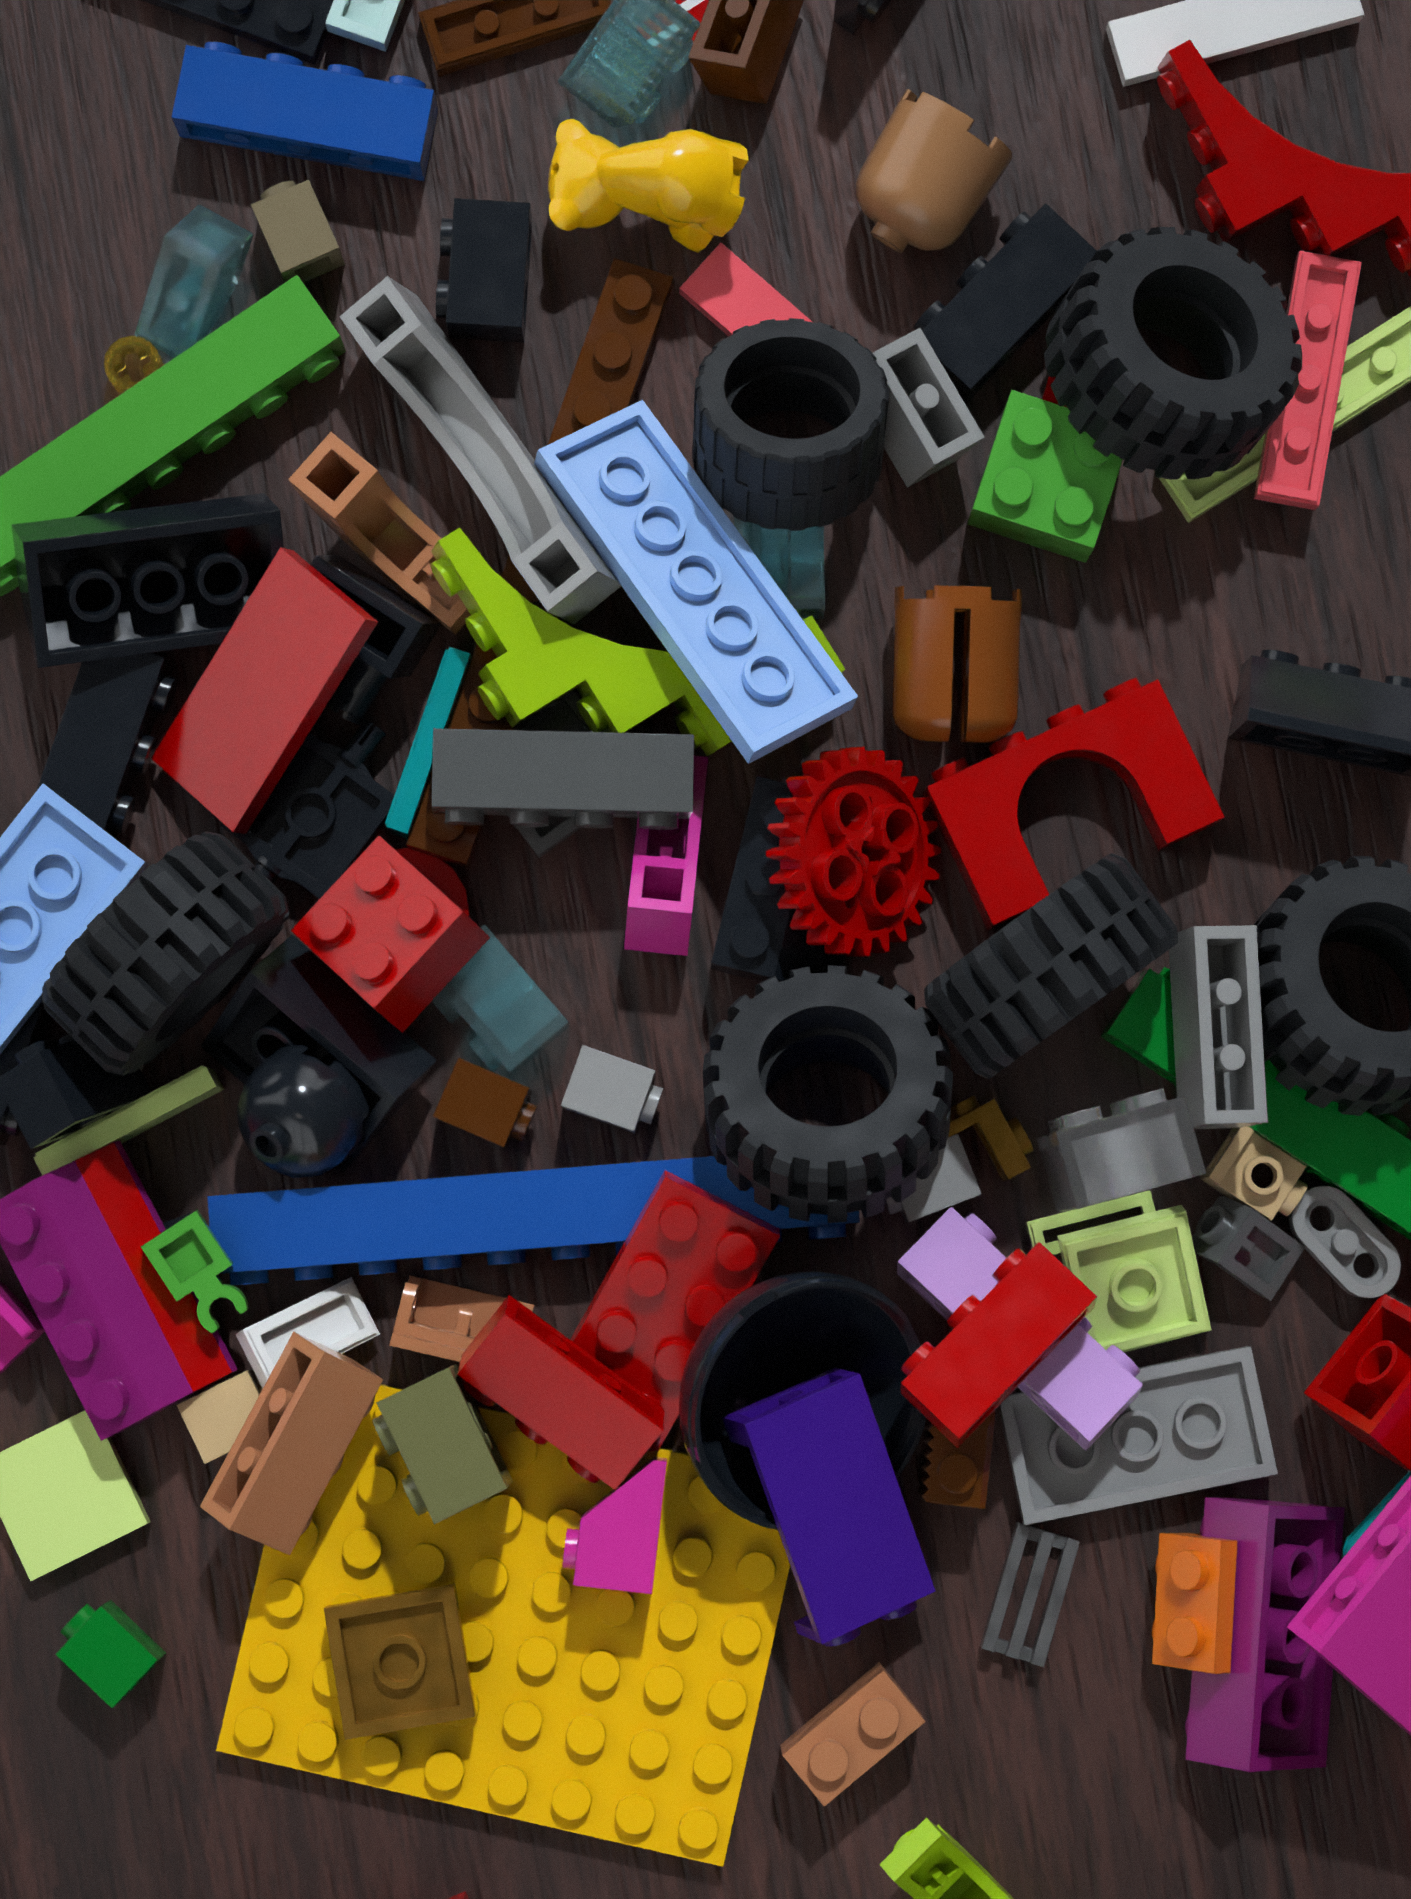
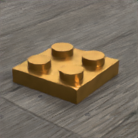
[324,1583,477,1740]

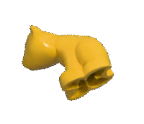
[548,119,749,253]

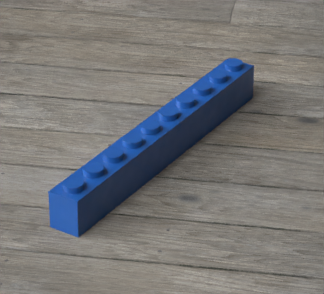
[207,1156,860,1286]

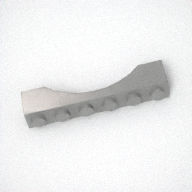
[339,276,621,624]

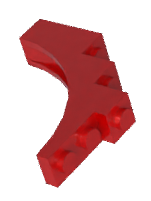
[1157,40,1411,278]

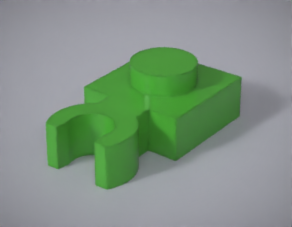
[141,1209,248,1333]

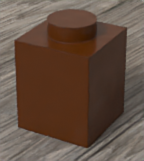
[433,1057,538,1149]

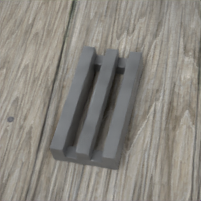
[980,1522,1080,1667]

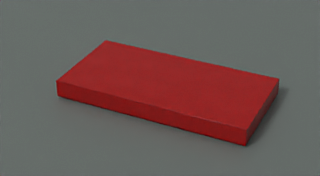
[151,547,378,834]

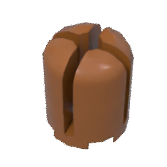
[893,585,1022,743]

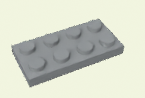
[998,1346,1278,1525]

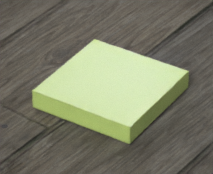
[1057,1205,1212,1352]
[0,1411,151,1581]

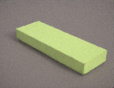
[33,1065,224,1176]

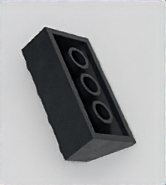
[12,493,284,668]

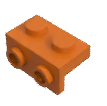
[1152,1533,1237,1674]

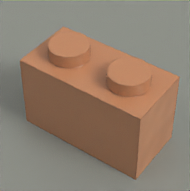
[780,1662,925,1807]

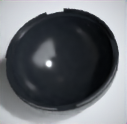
[679,1271,927,1530]

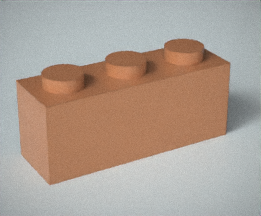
[200,1331,383,1555]

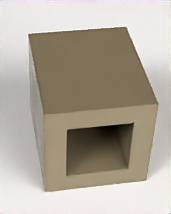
[251,179,345,283]

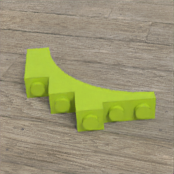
[430,528,846,756]

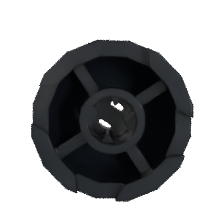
[237,1045,369,1178]

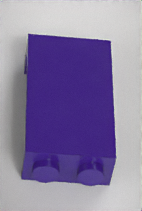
[721,1368,936,1646]

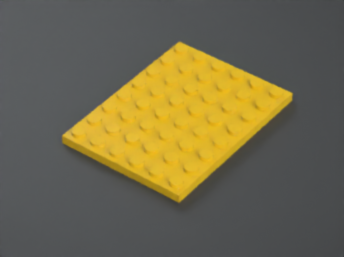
[216,1384,790,1867]

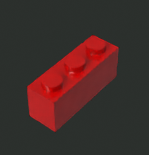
[900,1242,1097,1448]
[457,1295,665,1490]

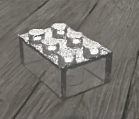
[1036,1088,1206,1212]

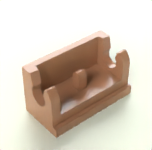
[389,1275,535,1362]

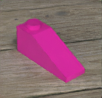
[624,756,708,956]

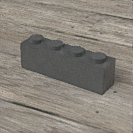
[432,728,694,830]

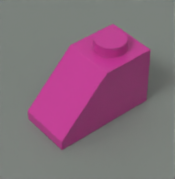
[562,1457,667,1594]

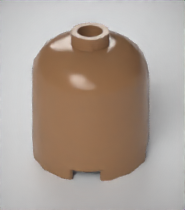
[856,89,1013,253]

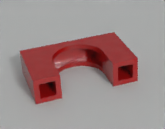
[923,677,1225,931]

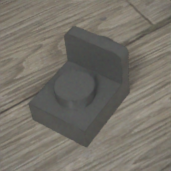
[1192,1196,1305,1301]

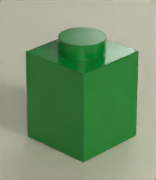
[55,1600,166,1708]

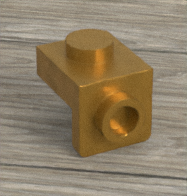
[948,1095,1034,1181]

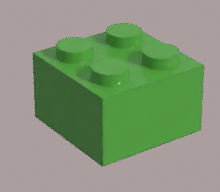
[967,389,1123,563]

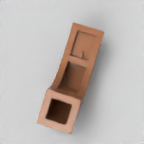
[288,432,470,635]

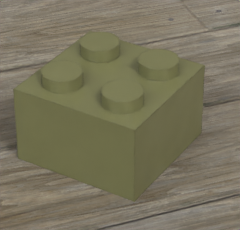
[373,1364,513,1524]

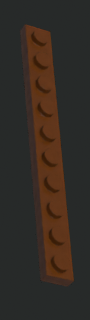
[406,258,674,868]

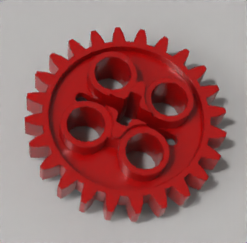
[766,747,941,957]

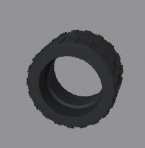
[692,318,889,531]

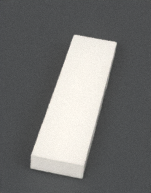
[1106,0,1364,87]

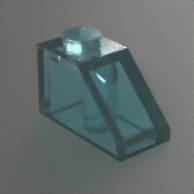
[134,204,254,358]

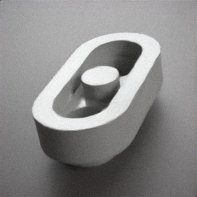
[1288,1186,1401,1298]

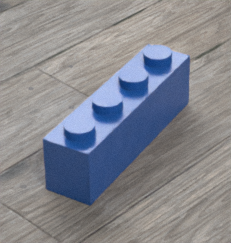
[171,42,438,181]

